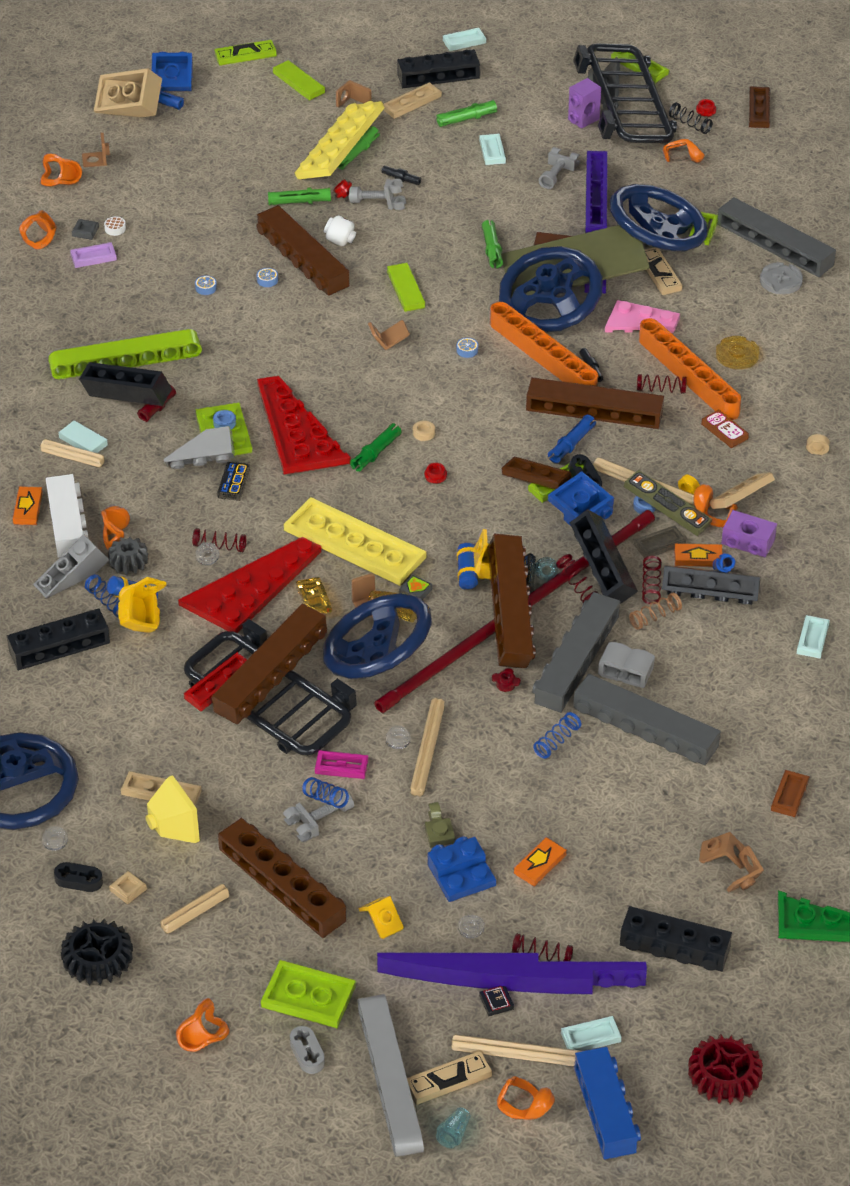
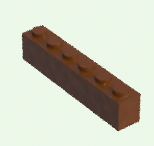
[256,205,350,296]
[526,377,664,429]
[488,533,536,668]
[212,603,327,725]

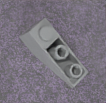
[164,426,235,469]
[33,534,109,599]

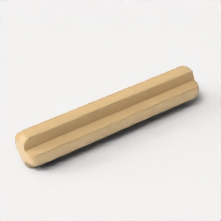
[40,439,105,468]
[160,884,229,934]

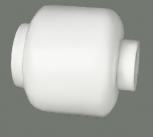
[324,215,357,246]

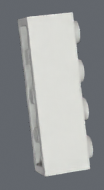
[46,474,89,557]

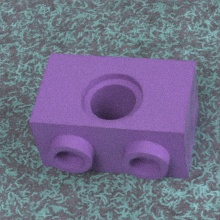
[568,78,601,129]
[721,510,777,557]

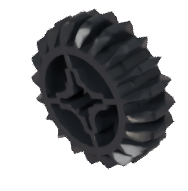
[61,918,133,986]

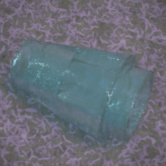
[534,557,558,581]
[436,1108,471,1148]

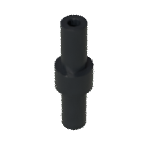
[382,165,422,185]
[579,348,604,382]

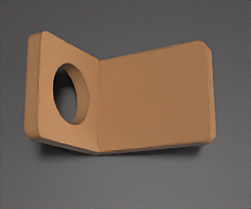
[336,80,372,107]
[82,132,110,167]
[368,320,410,350]
[351,573,377,618]
[699,832,745,869]
[726,845,764,893]

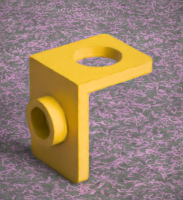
[358,896,404,939]

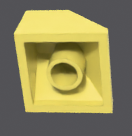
[146,775,200,843]

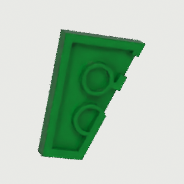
[777,890,850,942]

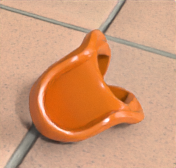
[663,139,705,163]
[41,154,82,187]
[19,210,57,249]
[694,484,738,527]
[101,506,130,550]
[176,998,230,1052]
[497,1076,555,1120]

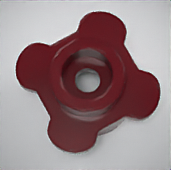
[492,668,521,692]

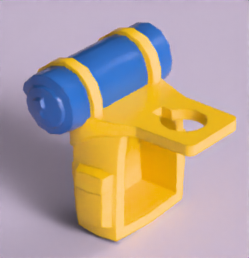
[457,529,491,590]
[107,576,167,632]

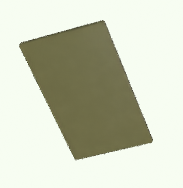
[501,221,650,296]

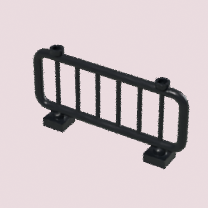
[573,43,677,144]
[184,619,357,756]

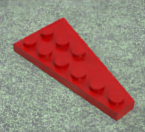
[257,376,351,474]
[178,537,322,633]

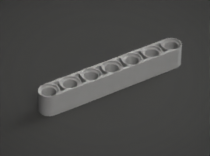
[357,994,424,1157]

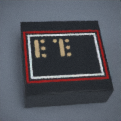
[479,986,514,1017]

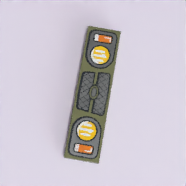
[624,470,712,536]

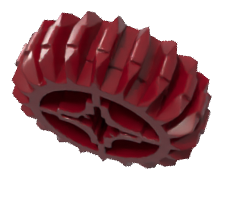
[688,1034,763,1105]

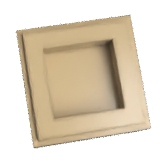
[109,871,147,904]

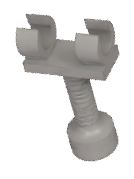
[539,147,580,189]
[349,179,406,210]
[283,791,354,842]

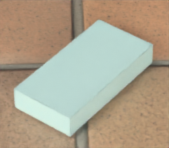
[443,28,486,51]
[479,134,506,165]
[58,421,108,453]
[797,615,830,659]
[561,1016,622,1051]

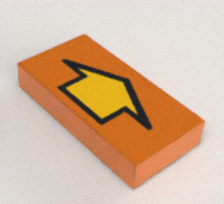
[13,486,43,525]
[674,544,722,567]
[514,837,567,887]

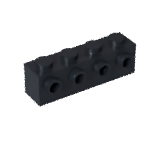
[397,49,480,89]
[79,362,172,406]
[569,509,638,604]
[662,565,761,605]
[7,608,110,671]
[620,906,732,972]

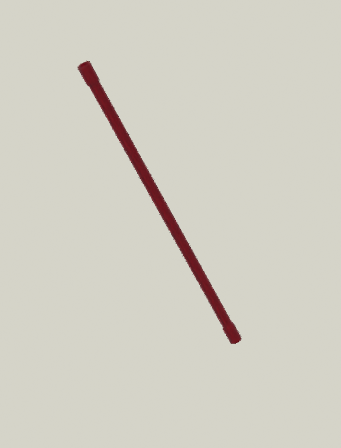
[374,510,655,714]

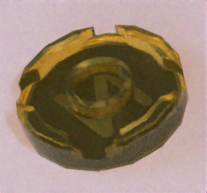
[716,336,760,369]

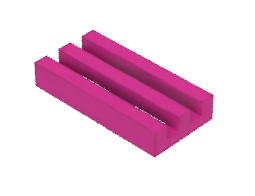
[315,750,368,779]

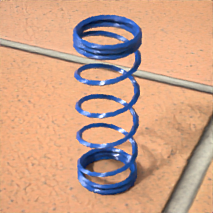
[85,574,120,618]
[533,712,582,759]
[302,777,349,808]

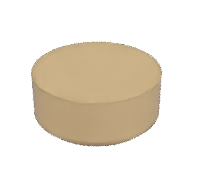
[413,421,435,441]
[806,434,830,455]

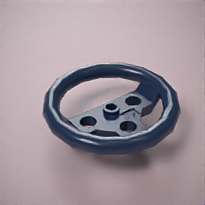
[610,184,708,251]
[499,246,603,332]
[322,593,432,679]
[0,732,79,830]

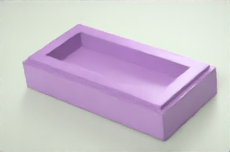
[70,242,117,268]

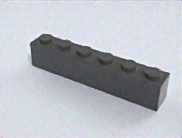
[717,197,836,277]
[532,592,620,713]
[574,674,721,766]

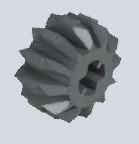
[108,536,149,575]

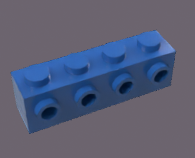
[574,1047,641,1159]

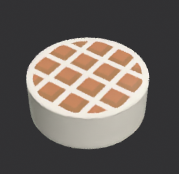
[104,217,126,236]

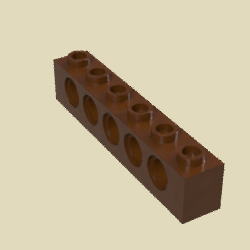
[218,817,346,938]

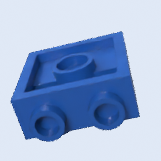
[152,51,193,91]
[548,471,614,526]
[428,836,496,902]

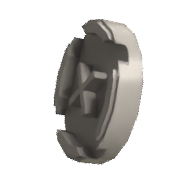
[760,262,803,295]

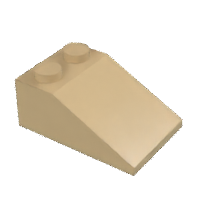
[94,68,162,117]

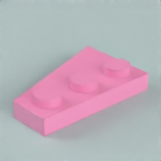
[605,300,680,333]

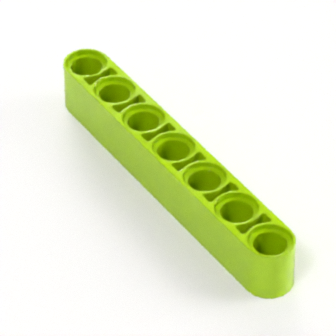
[48,329,202,379]

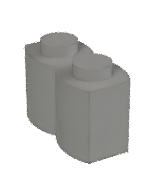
[598,642,655,688]

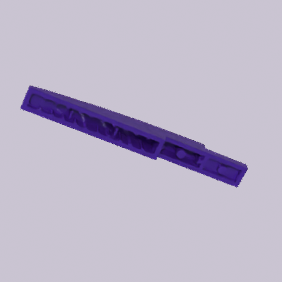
[584,151,607,294]
[377,952,647,994]

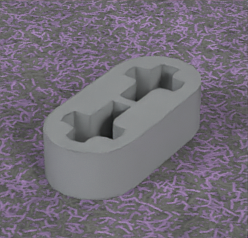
[290,1026,325,1074]

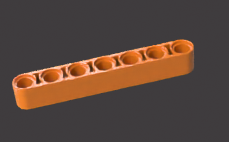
[490,302,598,386]
[639,318,741,420]

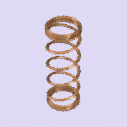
[629,592,682,630]

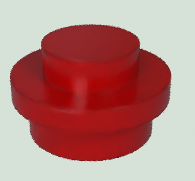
[696,99,716,117]
[333,179,352,198]
[424,463,447,483]

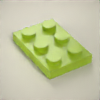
[195,403,252,455]
[261,960,356,1028]

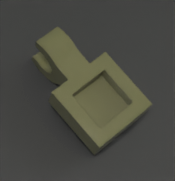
[425,802,455,848]

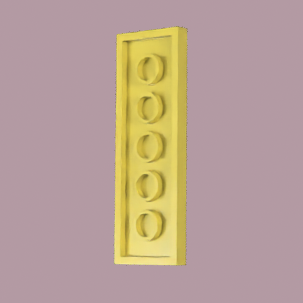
[295,101,385,179]
[284,497,426,586]

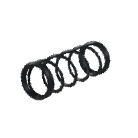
[669,102,713,134]

